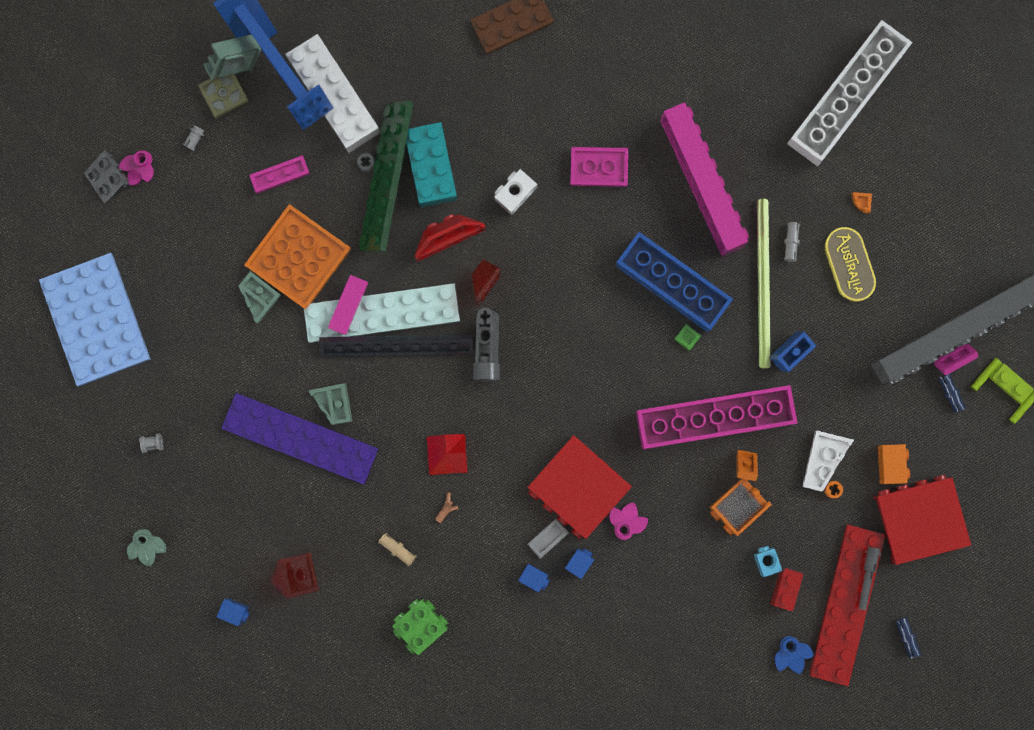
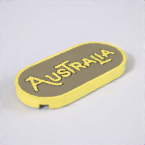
[825,227,876,302]

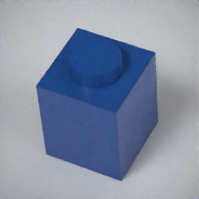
[564,548,594,579]
[518,563,550,592]
[217,598,250,626]

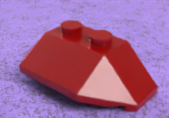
[415,214,486,262]

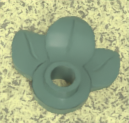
[127,529,167,566]

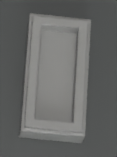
[528,519,569,559]

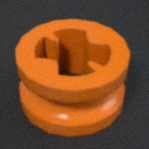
[824,481,843,498]

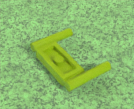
[970,358,1034,424]

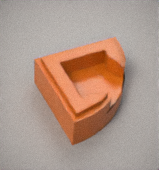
[852,192,872,214]

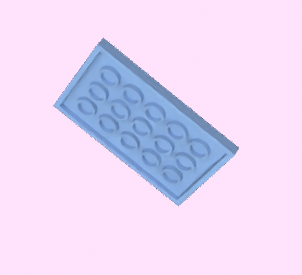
[39,253,151,387]

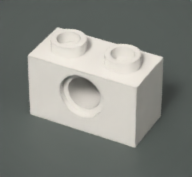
[494,169,537,215]

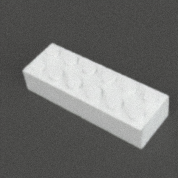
[286,34,380,153]

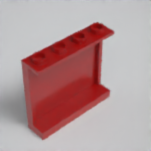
[527,435,632,539]
[873,475,972,565]

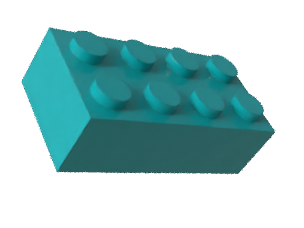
[406,122,458,208]

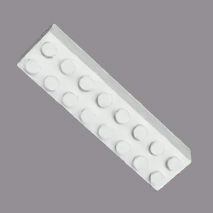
[787,20,912,166]

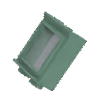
[204,35,261,81]

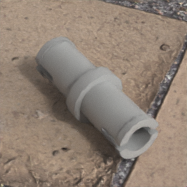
[784,222,800,262]

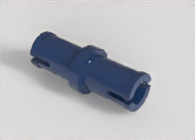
[938,374,966,413]
[895,617,921,658]

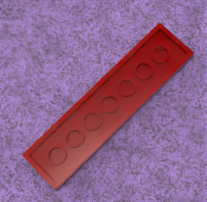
[809,525,885,686]

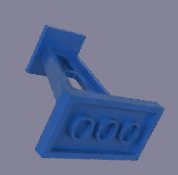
[213,0,334,130]

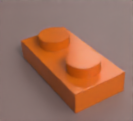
[736,450,758,481]

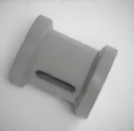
[139,433,164,453]

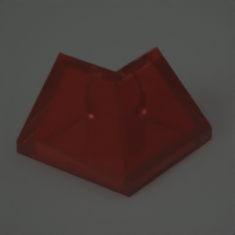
[472,259,502,306]
[271,553,319,599]

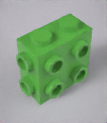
[393,599,448,655]

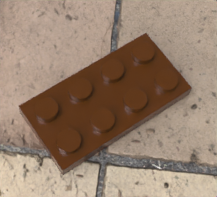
[470,0,554,55]

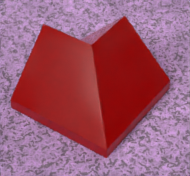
[427,434,468,475]

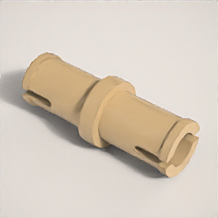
[378,533,416,566]

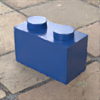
[769,331,816,372]

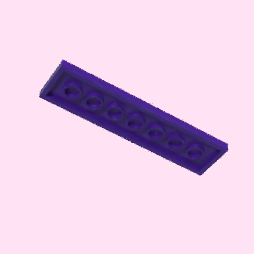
[221,393,379,485]

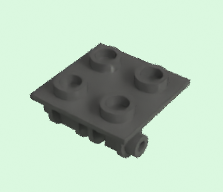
[84,151,130,204]

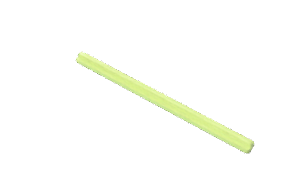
[757,199,771,369]

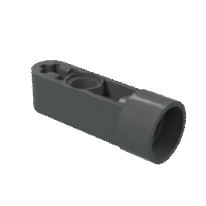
[473,308,500,382]

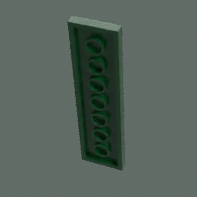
[359,100,413,252]

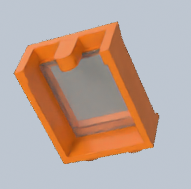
[709,478,772,536]

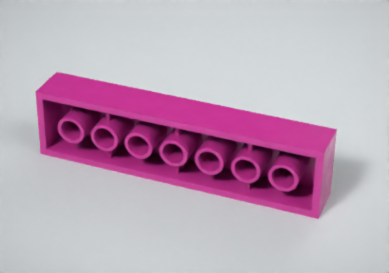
[660,102,749,257]
[636,385,797,450]

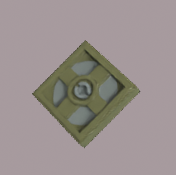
[198,74,249,119]

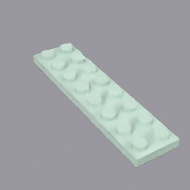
[304,283,460,343]

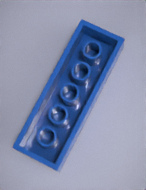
[615,232,733,332]

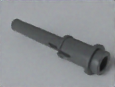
[858,547,881,610]

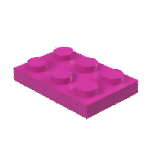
[570,147,628,187]

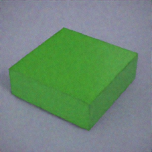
[674,324,701,351]

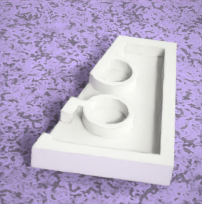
[802,431,854,492]

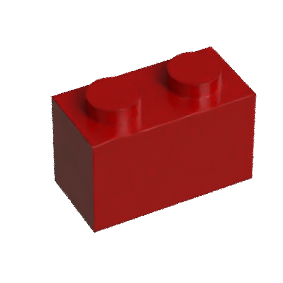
[770,567,804,611]

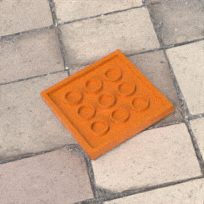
[244,204,351,309]

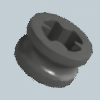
[357,153,375,172]

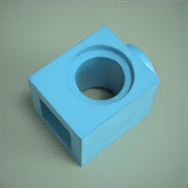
[753,546,782,577]

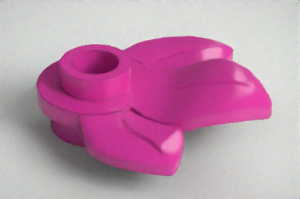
[119,150,154,185]
[609,502,648,540]

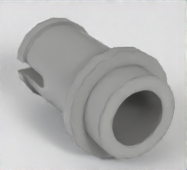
[183,125,204,151]

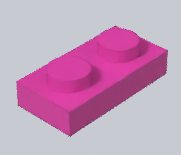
[934,343,978,376]

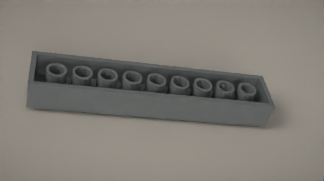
[871,274,1034,385]

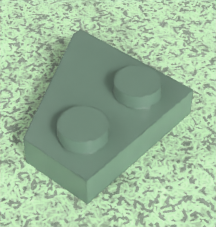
[239,271,281,324]

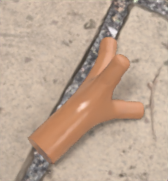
[435,492,458,523]

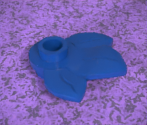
[775,636,813,674]

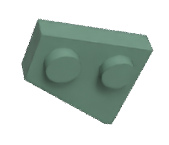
[309,384,352,425]

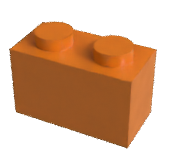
[878,444,910,484]

